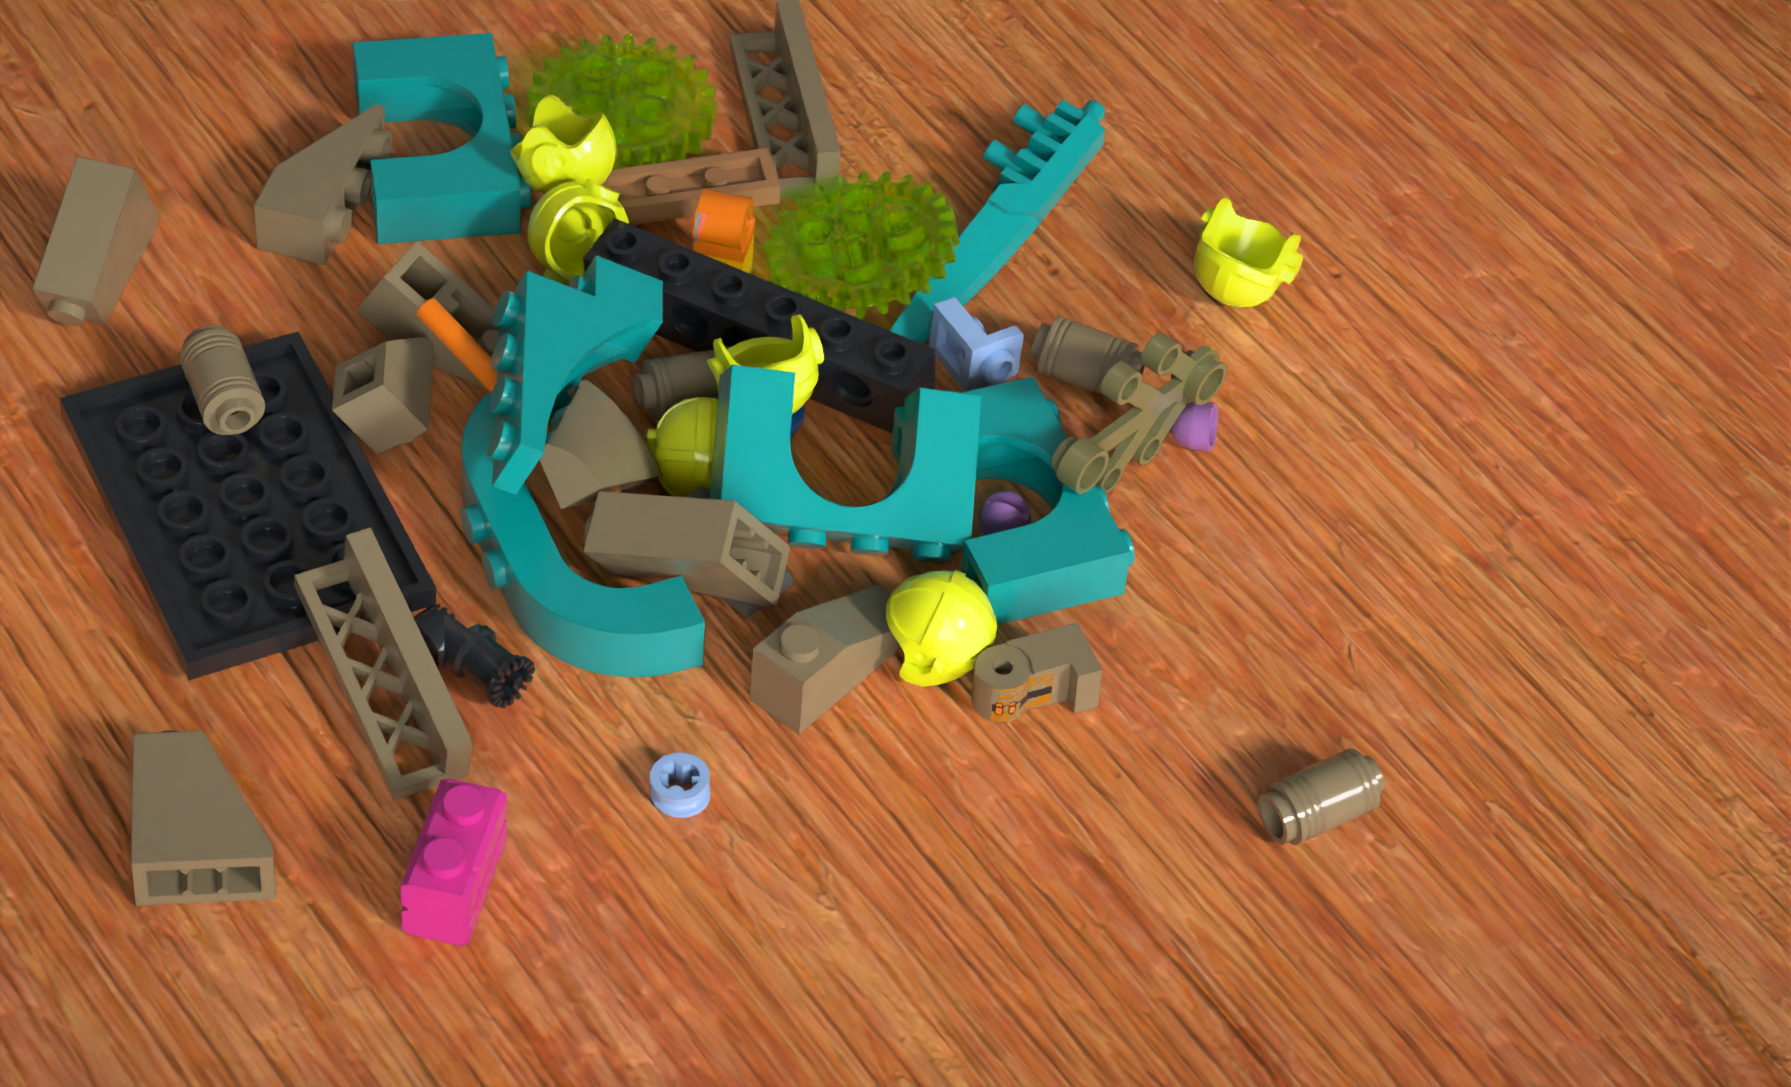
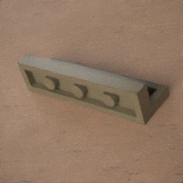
[729,0,841,200]
[294,527,473,801]

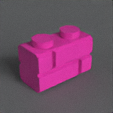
[401,778,507,946]

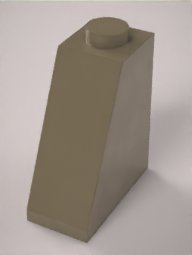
[33,156,160,326]
[583,491,791,607]
[131,730,276,906]

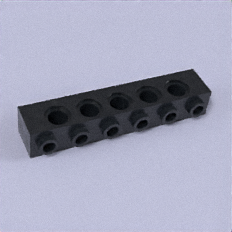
[583,218,935,433]

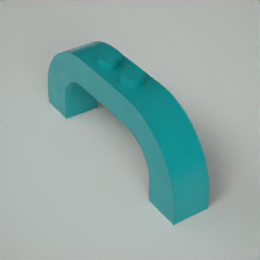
[461,378,705,677]

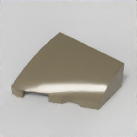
[540,380,662,509]

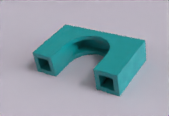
[353,33,531,244]
[709,365,982,563]
[891,376,1135,625]

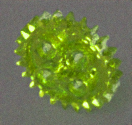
[528,34,716,170]
[764,171,960,319]

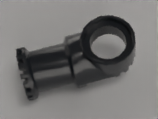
[413,603,535,708]

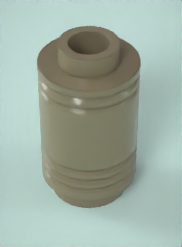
[1030,315,1145,398]
[180,325,265,435]
[633,347,731,421]
[1258,748,1384,845]

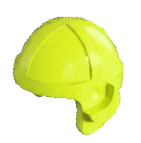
[510,95,617,193]
[527,178,629,286]
[1194,197,1303,308]
[707,314,824,414]
[647,397,718,497]
[886,570,997,687]

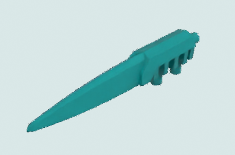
[890,99,1106,344]

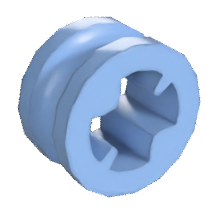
[650,752,710,818]

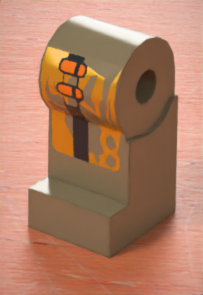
[972,622,1102,723]

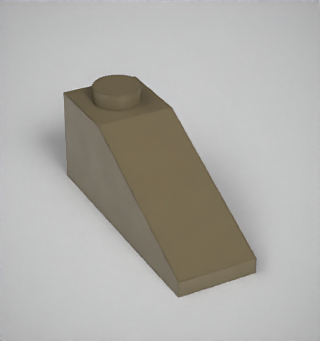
[355,241,499,391]
[750,585,901,734]

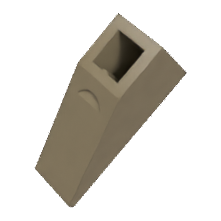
[254,104,392,265]

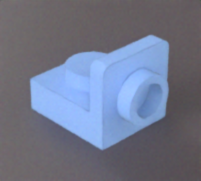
[929,297,1024,392]

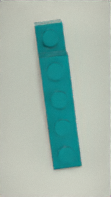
[487,255,663,495]

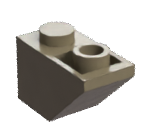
[332,337,433,455]

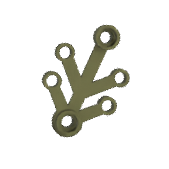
[1051,332,1227,494]

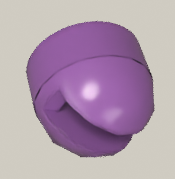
[1171,402,1218,452]
[980,491,1031,536]

